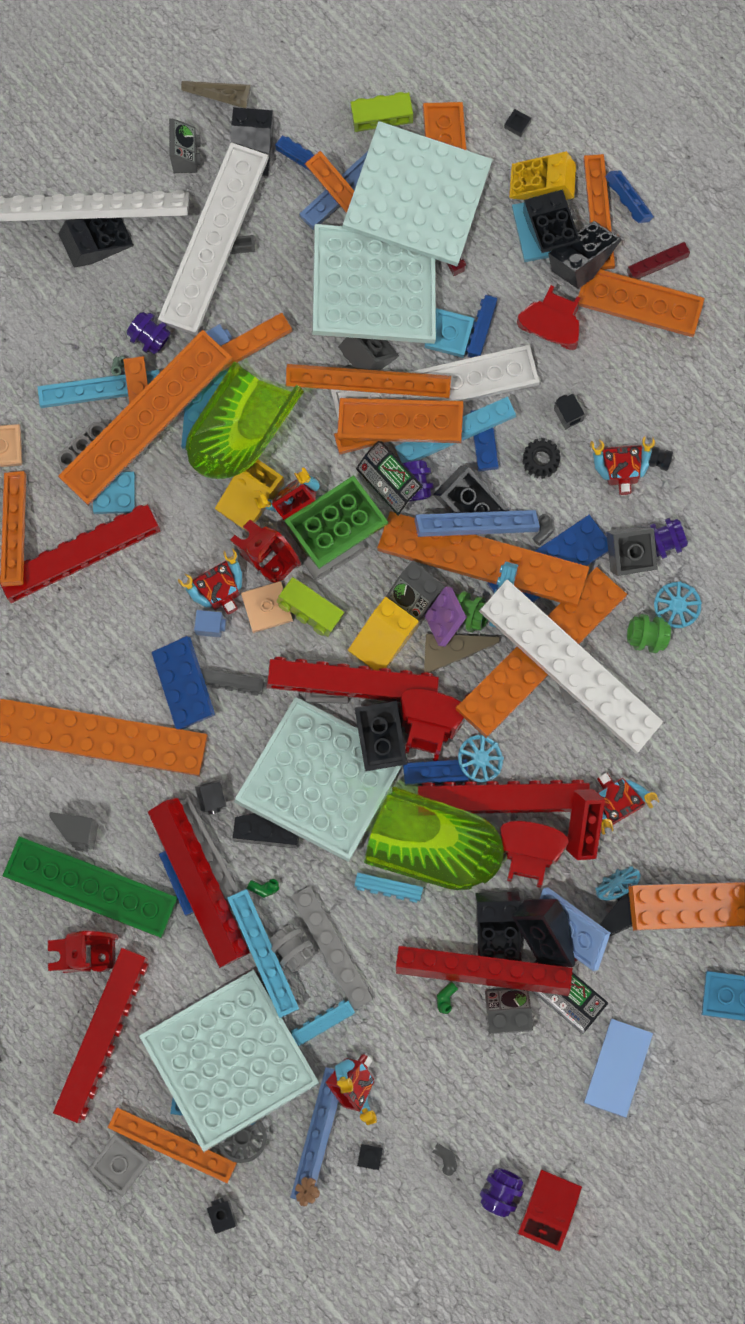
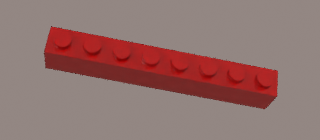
[0,504,160,604]
[266,657,439,702]
[418,780,590,815]
[147,798,250,968]
[396,946,573,996]
[53,948,149,1123]

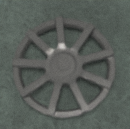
[218,1119,267,1163]

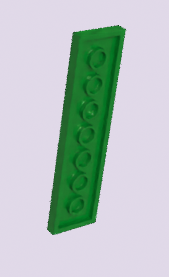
[2,836,178,938]

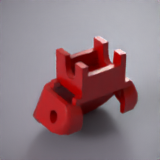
[517,285,581,350]
[230,520,301,583]
[399,689,465,761]
[500,821,569,888]
[48,931,119,973]

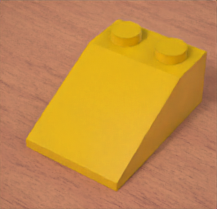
[348,596,419,671]

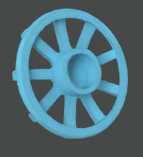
[654,582,702,628]
[458,735,504,783]
[595,866,641,901]

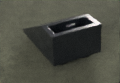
[523,189,581,253]
[58,217,134,268]
[548,221,621,289]
[475,891,522,961]

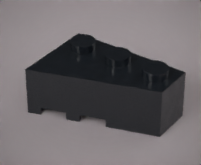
[232,813,299,849]

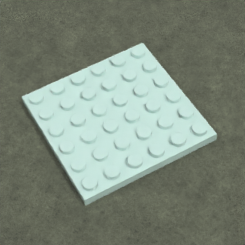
[342,121,493,266]
[312,224,436,344]
[234,697,408,862]
[139,970,319,1152]

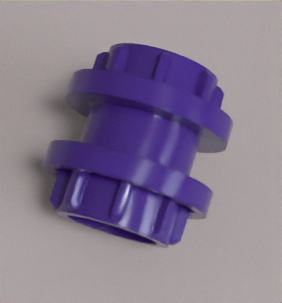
[127,312,171,354]
[402,460,434,502]
[650,518,688,559]
[480,1168,524,1217]

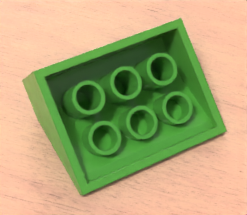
[284,475,389,569]

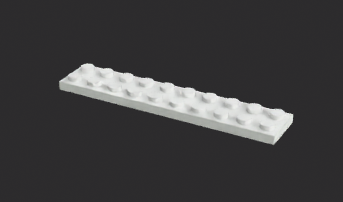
[158,143,269,335]
[0,190,190,221]
[331,345,539,418]
[479,579,663,754]

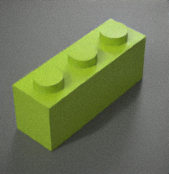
[350,92,413,132]
[276,577,344,637]

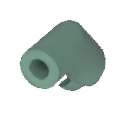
[111,355,125,376]

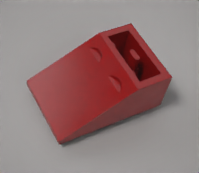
[516,1170,582,1252]

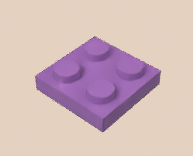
[425,587,467,647]

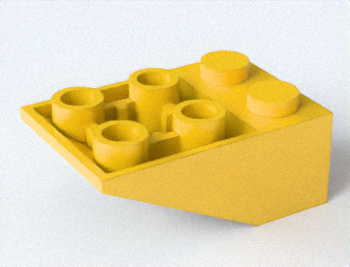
[509,151,576,200]
[215,459,285,532]

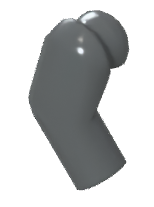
[532,514,553,546]
[432,1143,457,1176]

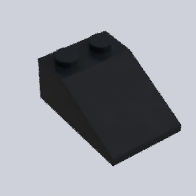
[230,107,274,176]
[433,465,509,537]
[354,700,407,771]
[599,892,632,937]
[511,899,575,967]

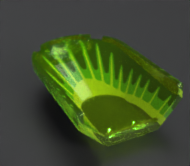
[186,361,304,479]
[364,786,504,890]

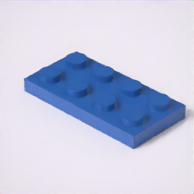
[151,636,215,730]

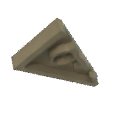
[181,81,251,108]
[424,634,499,673]

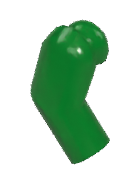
[246,879,279,898]
[437,981,458,1014]

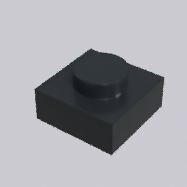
[504,109,531,137]
[357,1144,383,1170]

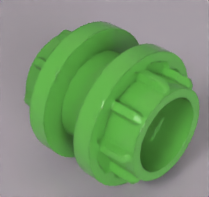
[455,591,488,633]
[627,614,671,653]

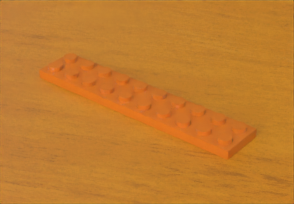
[58,330,233,506]
[377,511,589,607]
[456,567,628,738]
[0,699,208,776]

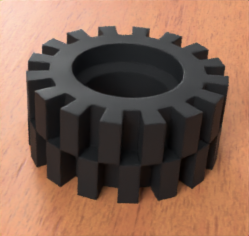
[522,438,561,479]

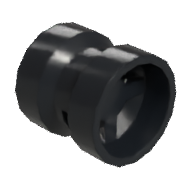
[649,446,673,471]

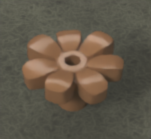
[295,1177,320,1206]

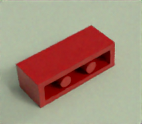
[566,789,605,860]

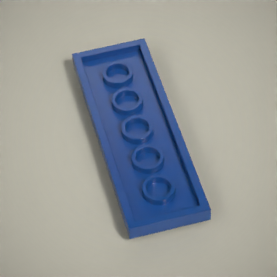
[487,514,608,603]

